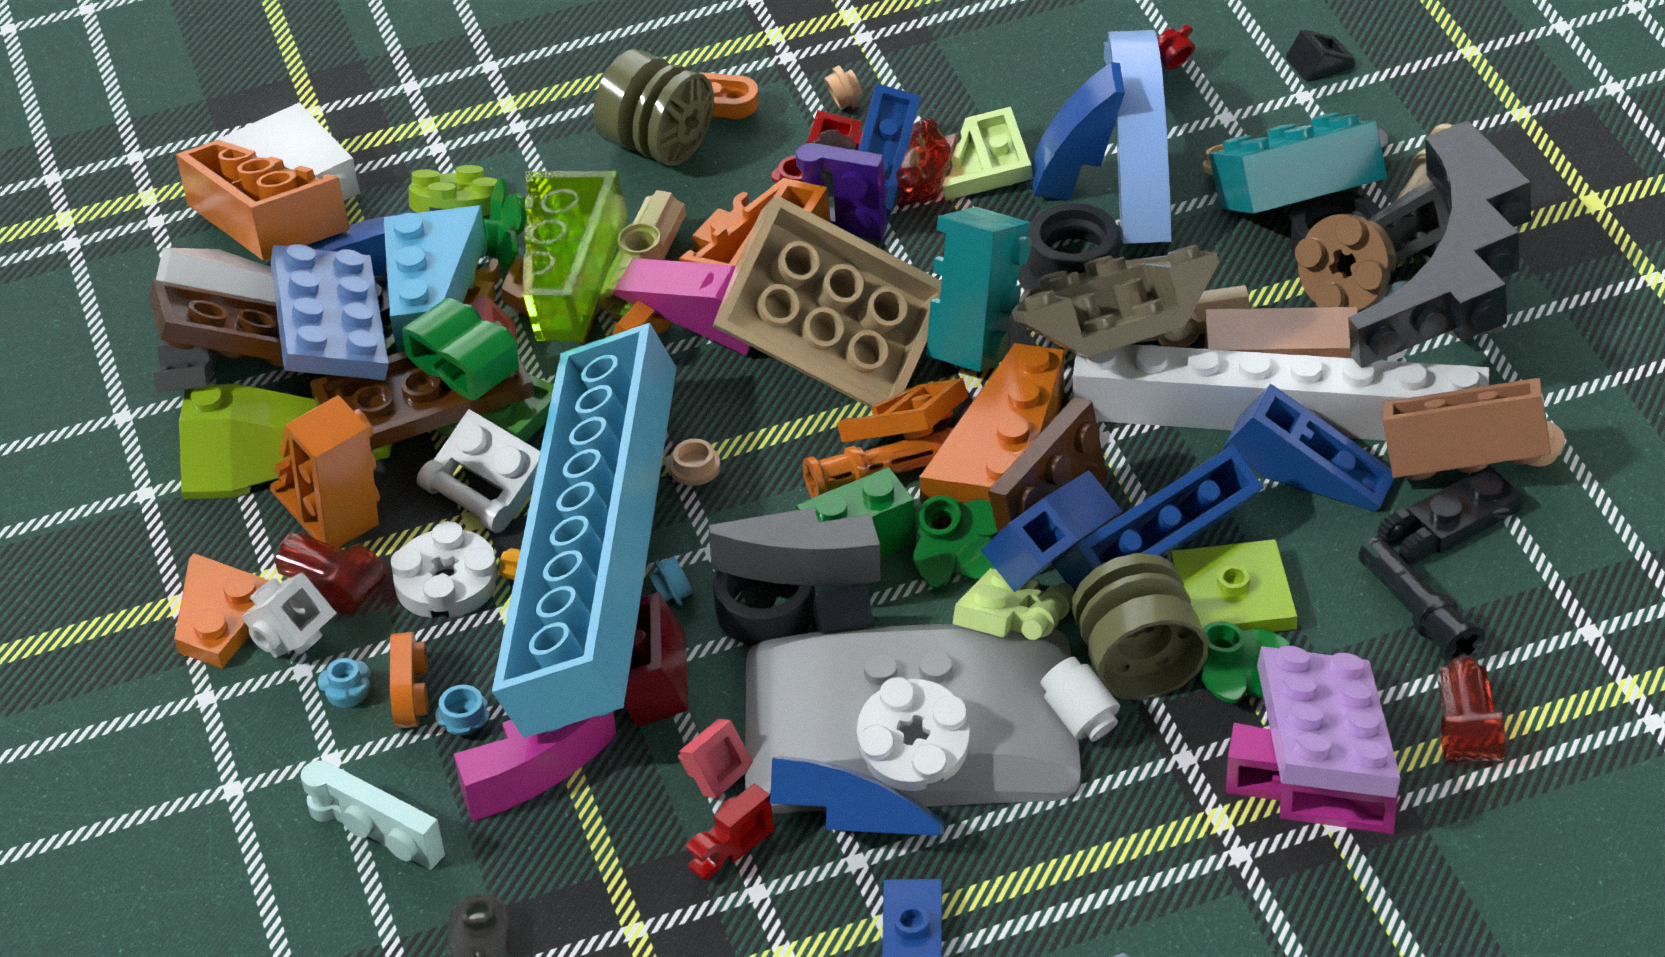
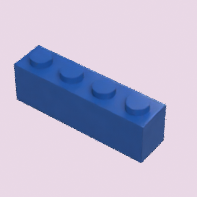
[1054,445,1264,591]

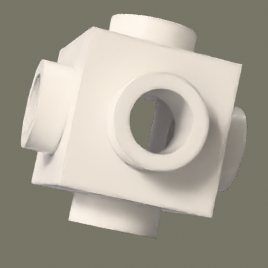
[241,572,336,658]

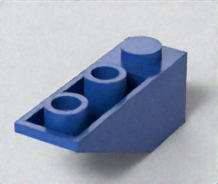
[981,470,1122,593]

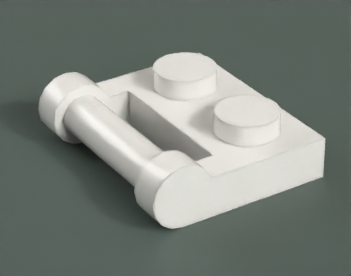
[417,409,540,533]

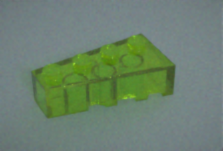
[523,171,628,342]

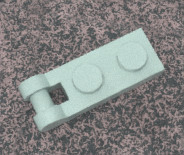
[300,761,445,870]

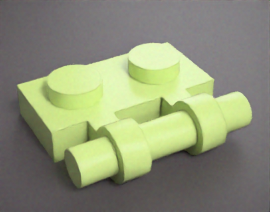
[953,568,1075,640]

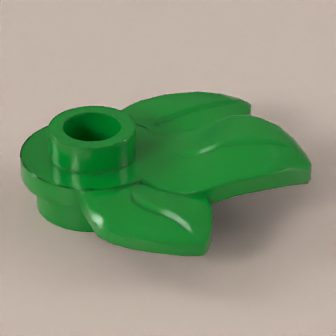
[483,177,527,268]
[913,495,997,590]
[1202,621,1290,704]

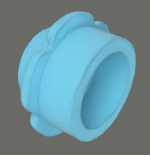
[649,555,694,606]
[318,658,371,708]
[435,685,489,735]

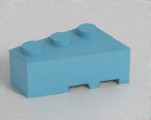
[384,205,487,353]

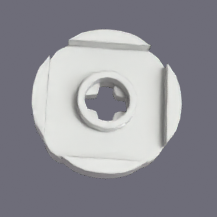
[391,521,498,618]
[857,677,970,791]

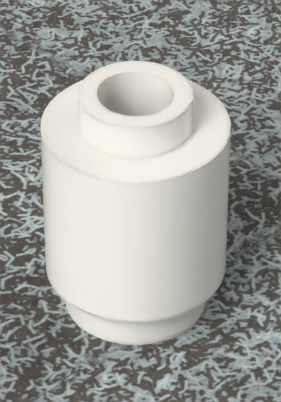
[1040,657,1120,741]

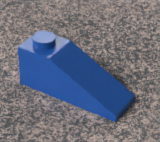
[1223,383,1394,512]

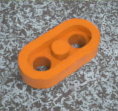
[699,72,759,120]
[390,632,429,729]

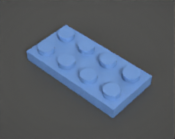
[270,244,389,380]

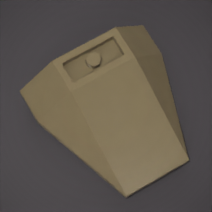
[1012,245,1219,358]

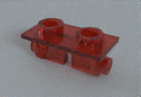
[896,118,959,208]

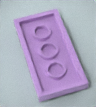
[1257,646,1401,798]

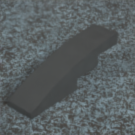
[1368,179,1450,264]
[153,340,218,393]

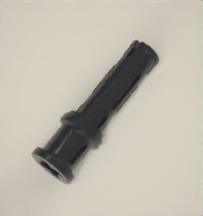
[1358,536,1485,666]

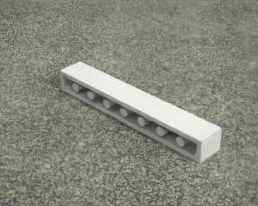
[1073,344,1489,441]

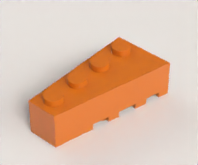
[176,140,350,261]
[919,343,1064,525]

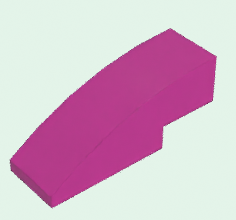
[454,712,617,822]
[1226,723,1399,834]

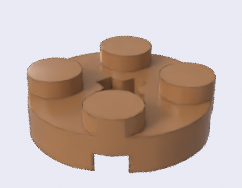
[1295,214,1396,312]

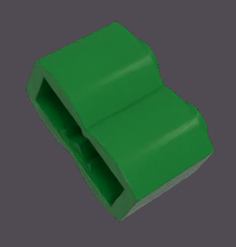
[402,298,519,400]

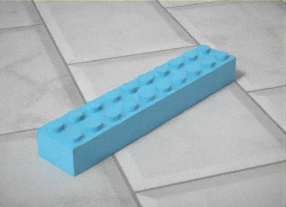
[492,323,677,738]

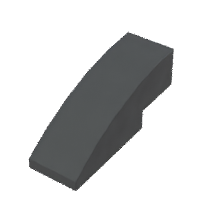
[708,507,881,586]

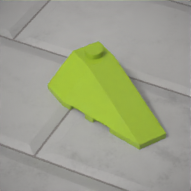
[179,384,392,500]

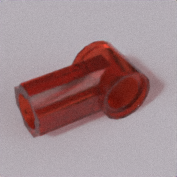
[275,532,387,615]
[1438,658,1505,763]

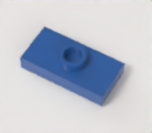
[882,879,942,957]

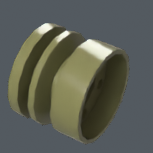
[593,49,714,166]
[1072,553,1209,700]

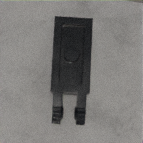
[1377,465,1523,564]

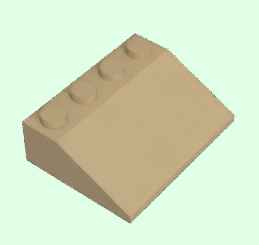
[712,195,942,408]

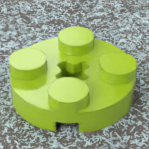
[409,165,498,216]

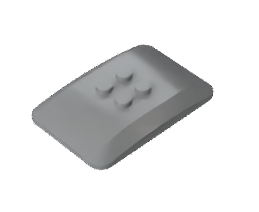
[745,624,1081,813]

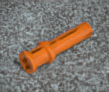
[803,427,953,498]

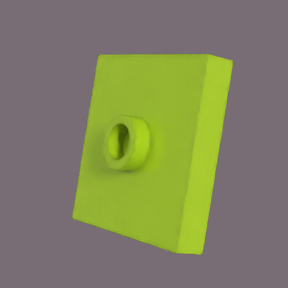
[1171,539,1297,632]

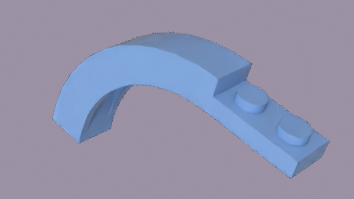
[1104,30,1171,244]

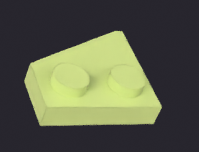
[942,107,1033,201]

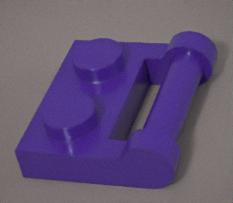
[796,143,887,240]

